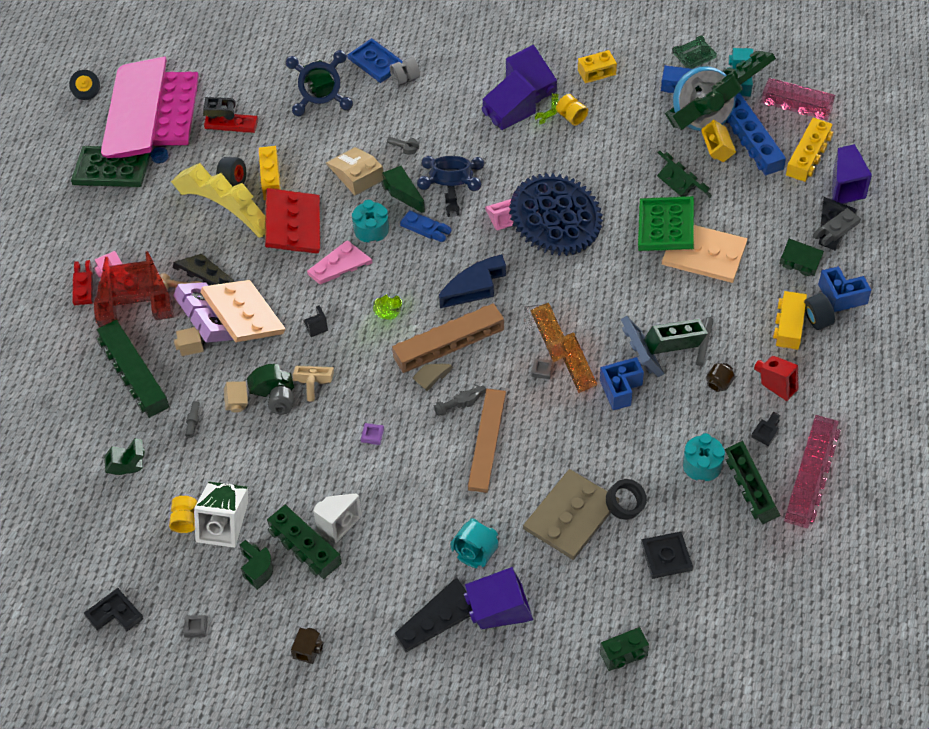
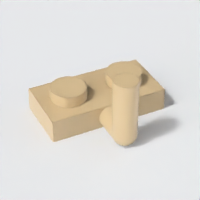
[293,366,334,402]

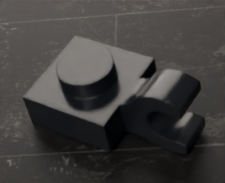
[444,186,460,217]
[751,412,781,447]

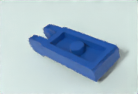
[400,210,452,242]

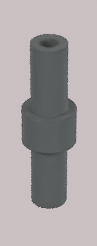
[185,401,200,438]

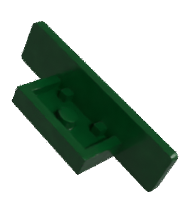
[657,150,712,198]

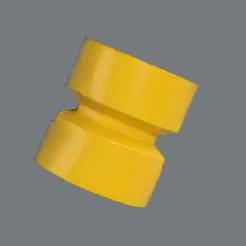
[556,94,589,126]
[169,496,198,533]

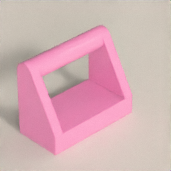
[485,199,514,230]

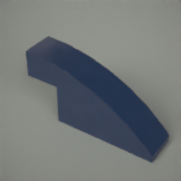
[439,254,506,309]

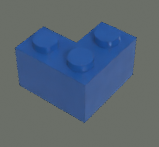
[818,266,871,312]
[600,357,644,411]

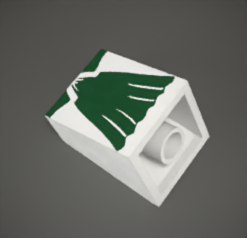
[194,482,248,548]

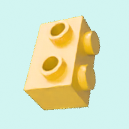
[578,50,617,84]
[701,119,736,162]

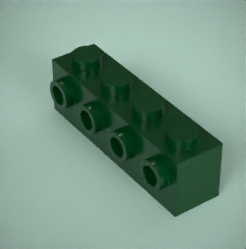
[725,440,781,525]
[267,504,342,579]

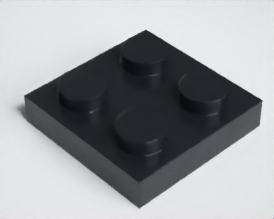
[641,531,693,579]

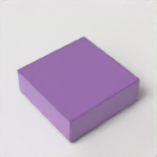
[361,423,384,445]

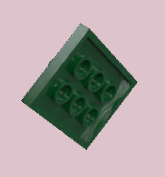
[71,146,151,187]

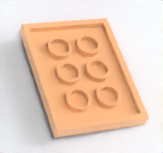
[662,225,748,283]
[200,280,285,342]

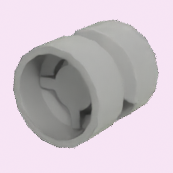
[390,57,420,85]

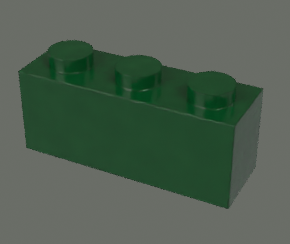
[644,318,708,354]

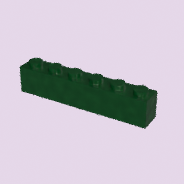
[96,319,170,418]

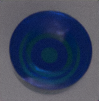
[150,147,169,163]

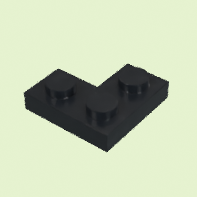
[84,588,144,632]

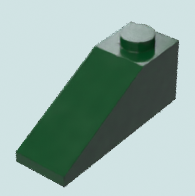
[381,165,425,213]

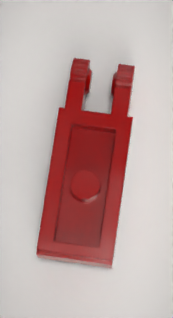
[73,260,93,306]

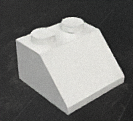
[313,493,362,544]

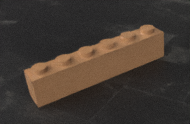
[392,303,504,373]

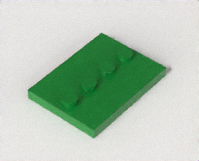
[638,196,694,251]

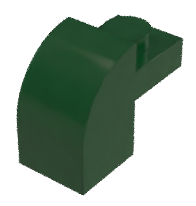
[247,364,294,397]
[104,438,145,475]
[239,540,273,590]

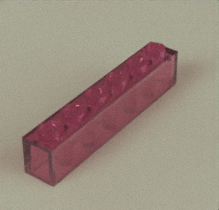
[784,415,841,529]

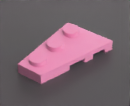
[307,240,372,285]

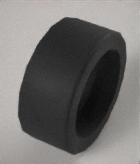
[606,479,647,520]

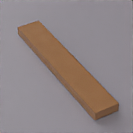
[468,389,506,493]

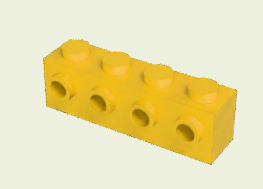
[786,117,834,182]

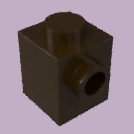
[291,627,324,664]

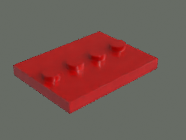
[265,188,320,254]

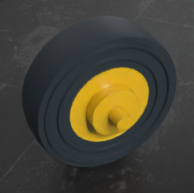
[69,70,100,100]

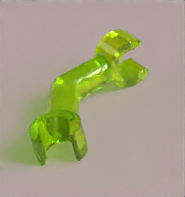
[535,94,559,125]

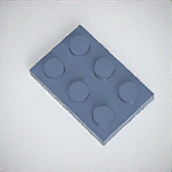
[621,316,665,377]

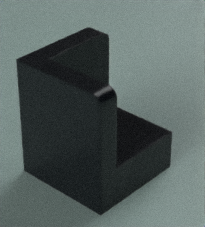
[303,305,328,337]

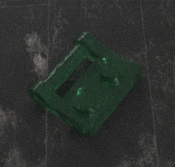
[672,35,717,69]

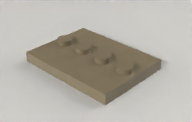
[523,469,620,560]

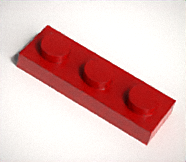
[204,114,258,133]

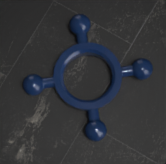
[285,50,353,117]
[417,155,484,192]

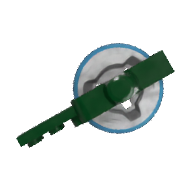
[664,51,776,131]

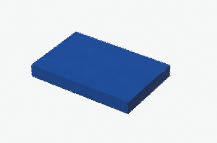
[347,38,402,83]

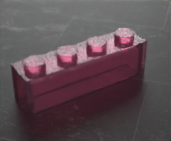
[761,78,836,121]

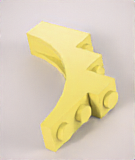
[171,163,265,238]

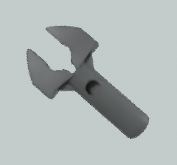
[387,137,419,155]

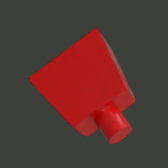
[754,356,799,401]

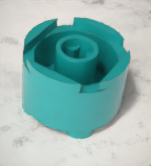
[352,200,389,243]
[683,433,725,481]
[450,518,499,568]

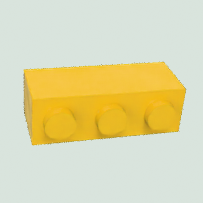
[259,146,281,200]
[773,291,807,350]

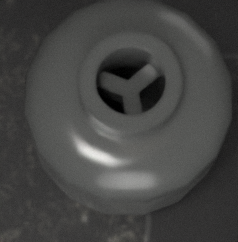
[268,386,294,415]

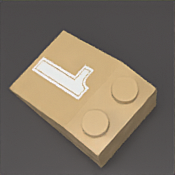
[326,147,383,196]

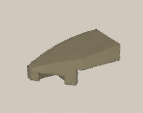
[412,364,453,391]

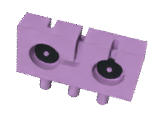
[173,282,233,343]

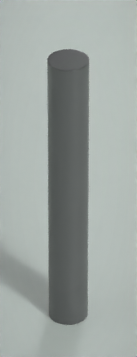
[696,317,713,366]

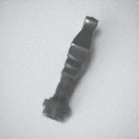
[434,384,486,416]

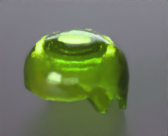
[373,294,402,320]

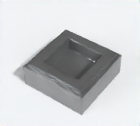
[531,358,553,380]
[184,615,207,638]

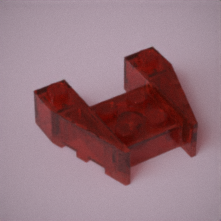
[94,251,174,328]

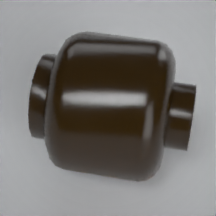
[706,363,735,392]

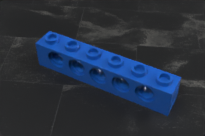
[726,92,786,176]

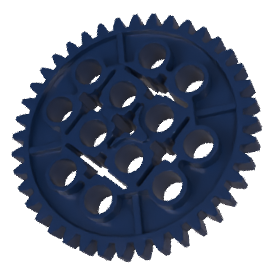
[509,173,603,256]

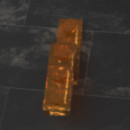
[530,302,597,393]

